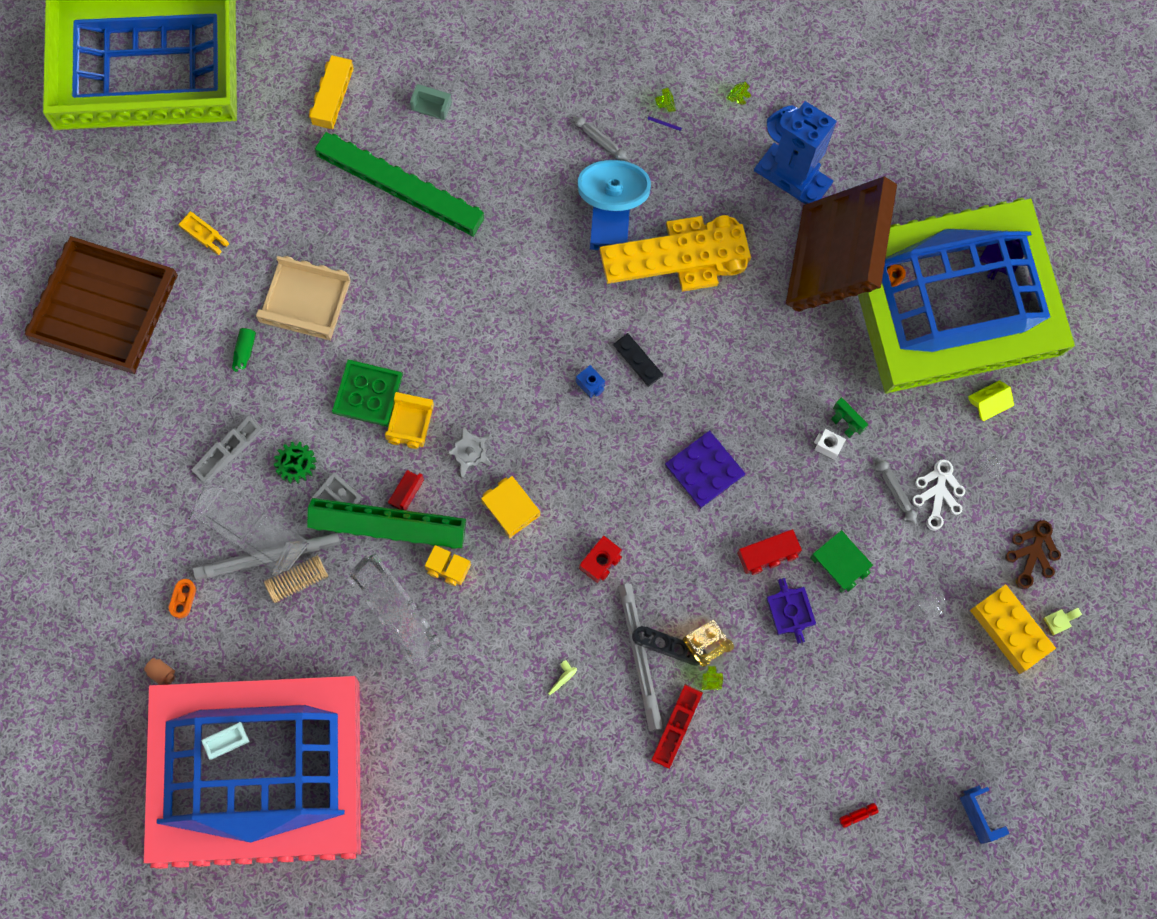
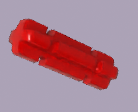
[839,803,879,828]

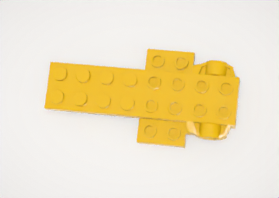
[599,215,751,292]

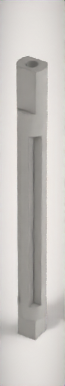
[193,532,341,580]
[618,584,663,732]

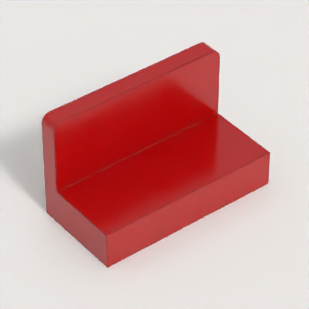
[388,470,424,510]

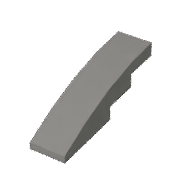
[192,415,264,483]

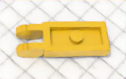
[178,211,229,255]

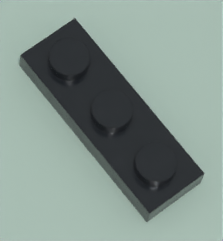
[613,333,663,387]

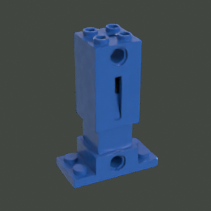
[754,101,837,204]

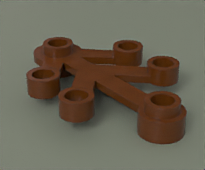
[1005,520,1061,589]

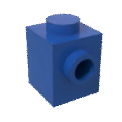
[576,365,605,398]

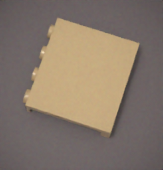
[256,256,351,341]

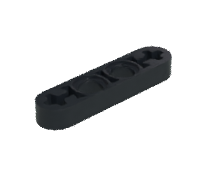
[632,626,707,666]

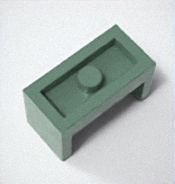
[410,84,452,120]

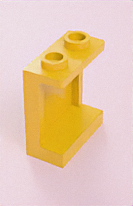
[385,392,434,449]
[481,476,540,539]

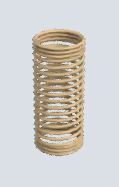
[264,555,328,603]

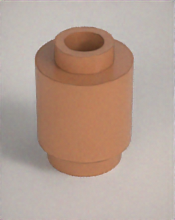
[144,658,175,685]

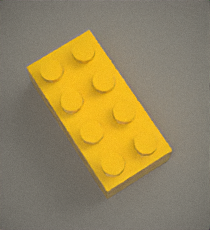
[970,584,1056,674]

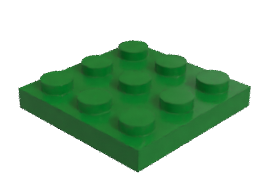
[332,359,403,427]

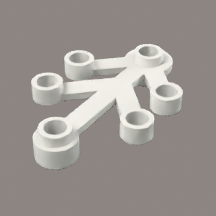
[912,460,965,531]

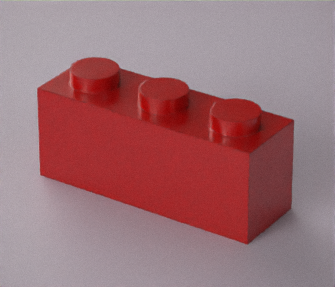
[737,529,802,575]

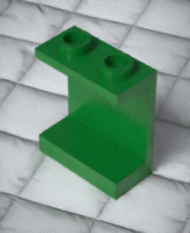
[810,530,873,593]

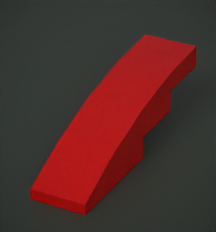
[651,684,703,769]

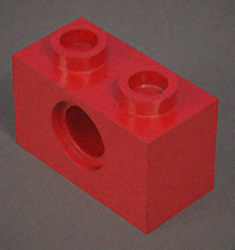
[579,535,622,583]

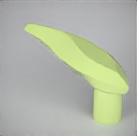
[548,660,577,695]

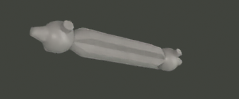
[573,116,628,161]
[875,457,919,525]

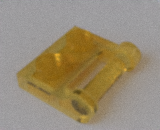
[683,619,734,667]

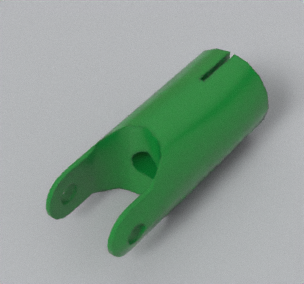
[232,328,256,372]

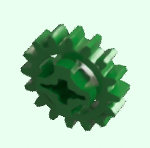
[274,442,317,484]

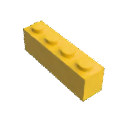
[309,55,354,129]

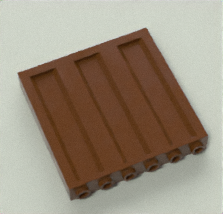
[786,176,897,312]
[24,236,178,374]

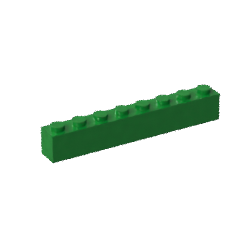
[307,498,466,549]

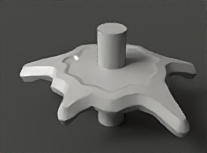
[448,427,491,477]

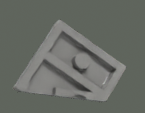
[310,472,364,504]

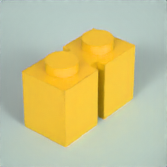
[425,545,471,586]

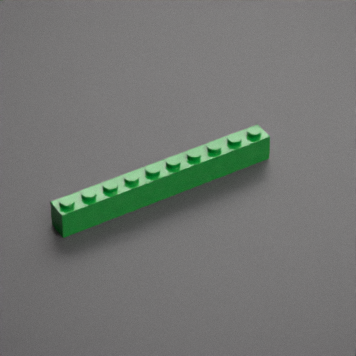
[315,132,484,237]

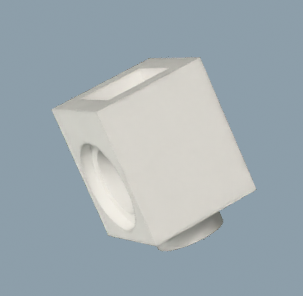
[814,429,846,460]

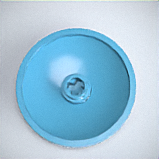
[578,160,651,211]

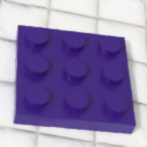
[665,430,746,509]

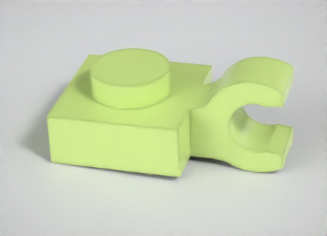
[1044,608,1082,636]

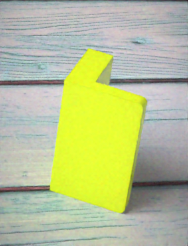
[968,380,1014,421]

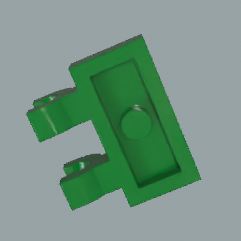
[831,397,869,438]

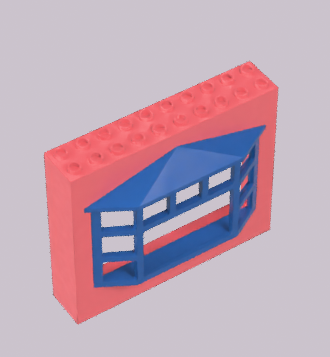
[144,676,361,869]

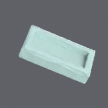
[201,722,250,760]

